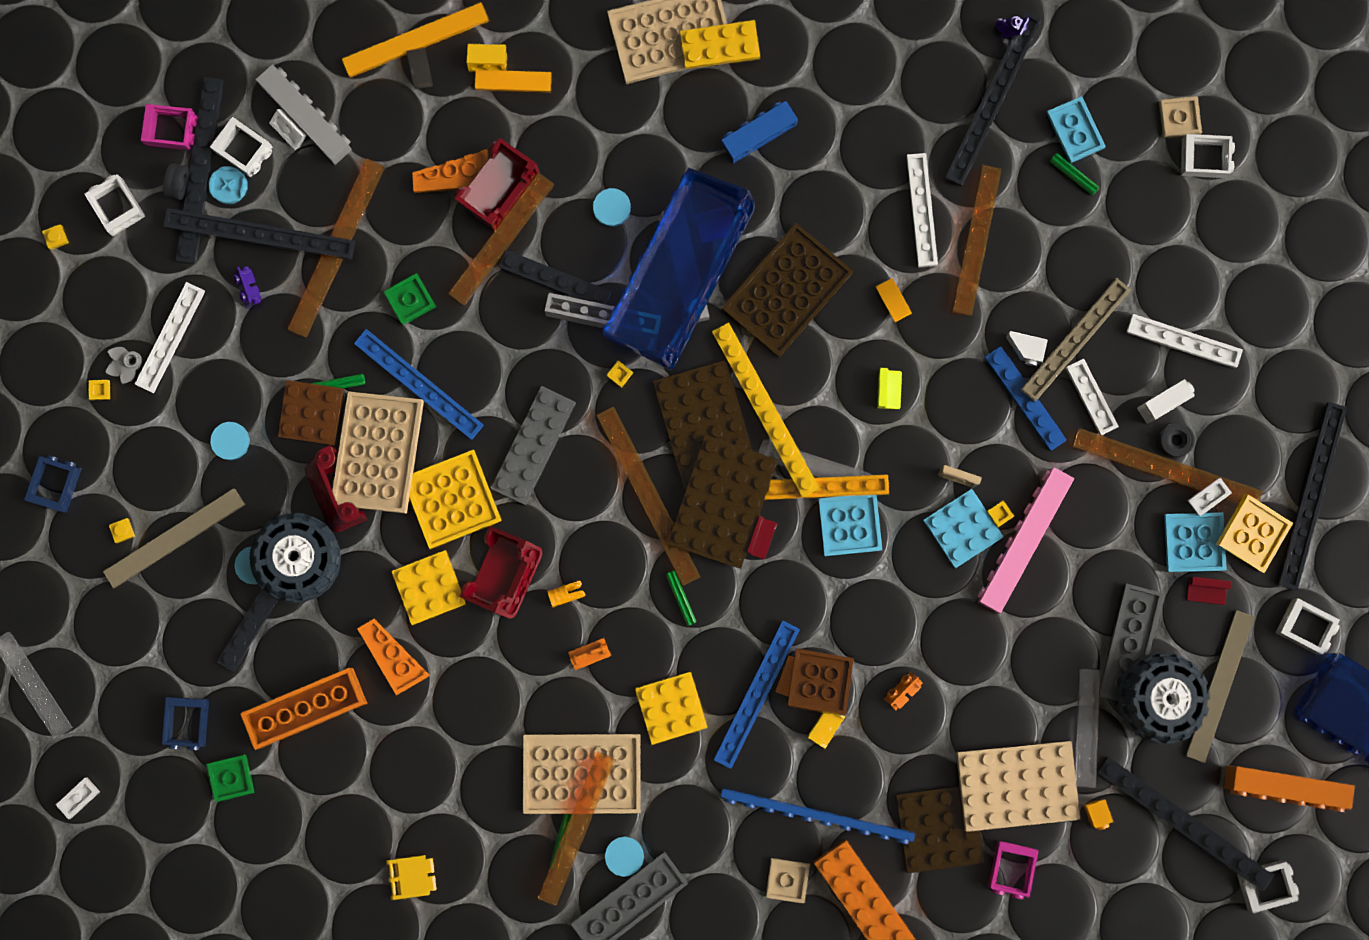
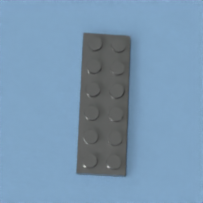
[491,386,576,506]
[1098,584,1164,701]
[571,852,688,940]

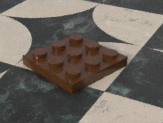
[278,380,344,445]
[787,649,854,717]

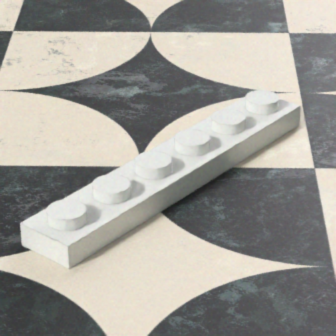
[907,153,938,268]
[135,282,205,393]
[1126,314,1243,369]

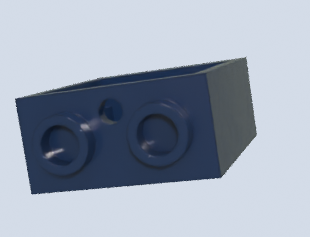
[24,455,81,513]
[162,697,209,750]

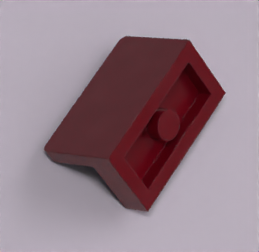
[746,516,777,560]
[1186,577,1232,605]

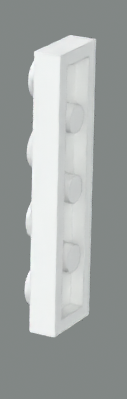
[1066,359,1119,436]

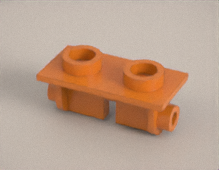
[568,638,611,670]
[884,672,923,711]

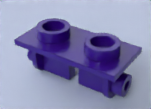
[995,16,1029,38]
[233,267,261,308]

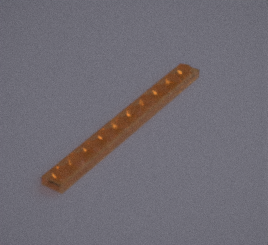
[288,158,385,338]
[597,407,700,586]
[1073,429,1263,504]

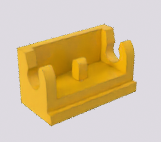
[467,44,507,72]
[807,713,846,748]

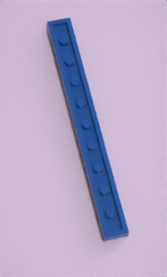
[721,788,915,844]

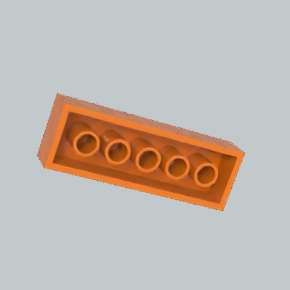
[240,668,368,750]
[1224,765,1355,812]
[813,839,915,940]

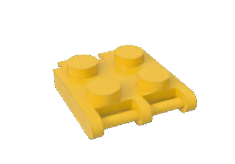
[386,855,436,900]

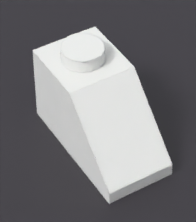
[1006,331,1047,366]

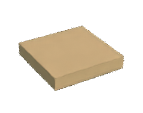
[1159,96,1202,138]
[938,465,982,488]
[766,858,810,903]

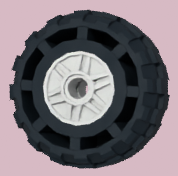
[249,513,341,603]
[1116,653,1210,743]

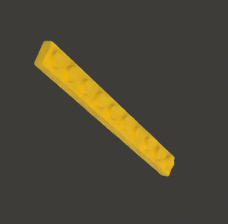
[712,323,820,498]

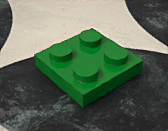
[384,273,436,325]
[207,755,255,802]

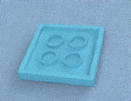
[923,489,1003,569]
[818,495,882,556]
[1164,513,1227,572]

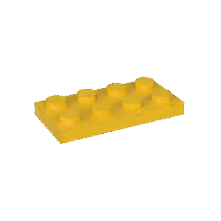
[680,20,760,69]

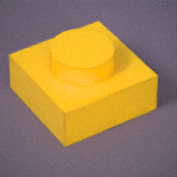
[42,224,69,250]
[606,361,633,388]
[89,380,110,400]
[987,501,1014,527]
[109,518,135,543]

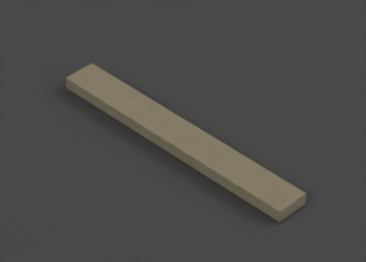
[1020,278,1131,402]
[104,488,245,588]
[1185,610,1255,763]

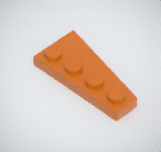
[413,149,488,193]
[357,619,430,696]

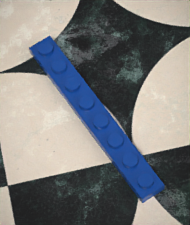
[354,329,484,440]
[714,621,800,769]

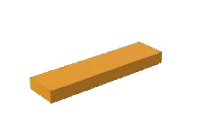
[475,70,551,93]

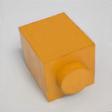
[1083,798,1113,830]

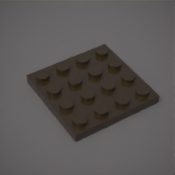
[896,786,985,874]

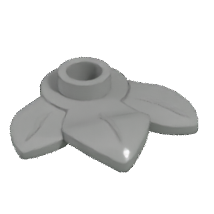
[106,347,142,384]

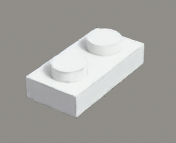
[270,108,307,150]
[1187,477,1231,516]
[56,778,100,819]

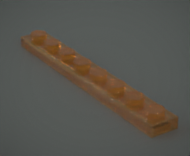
[953,165,1002,316]
[449,173,554,306]
[538,751,615,906]

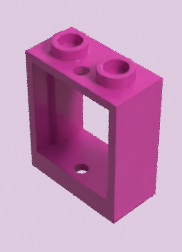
[141,104,197,150]
[988,840,1039,899]

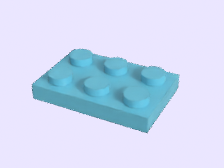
[1046,96,1106,164]

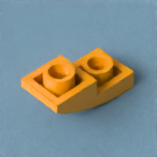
[876,278,912,322]

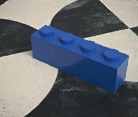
[721,101,798,163]

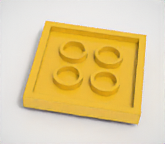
[1216,494,1293,573]
[392,550,466,625]
[635,672,708,745]

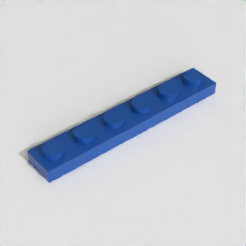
[985,347,1067,451]

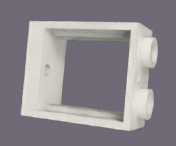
[210,117,273,177]
[1181,134,1235,178]
[85,175,145,236]
[1137,379,1195,424]
[1276,598,1340,655]
[1237,860,1299,913]

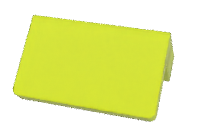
[877,368,902,409]

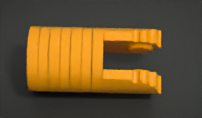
[547,580,585,607]

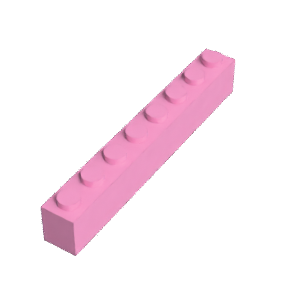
[977,467,1074,614]

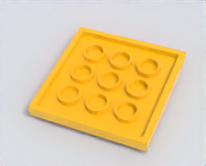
[409,450,502,549]

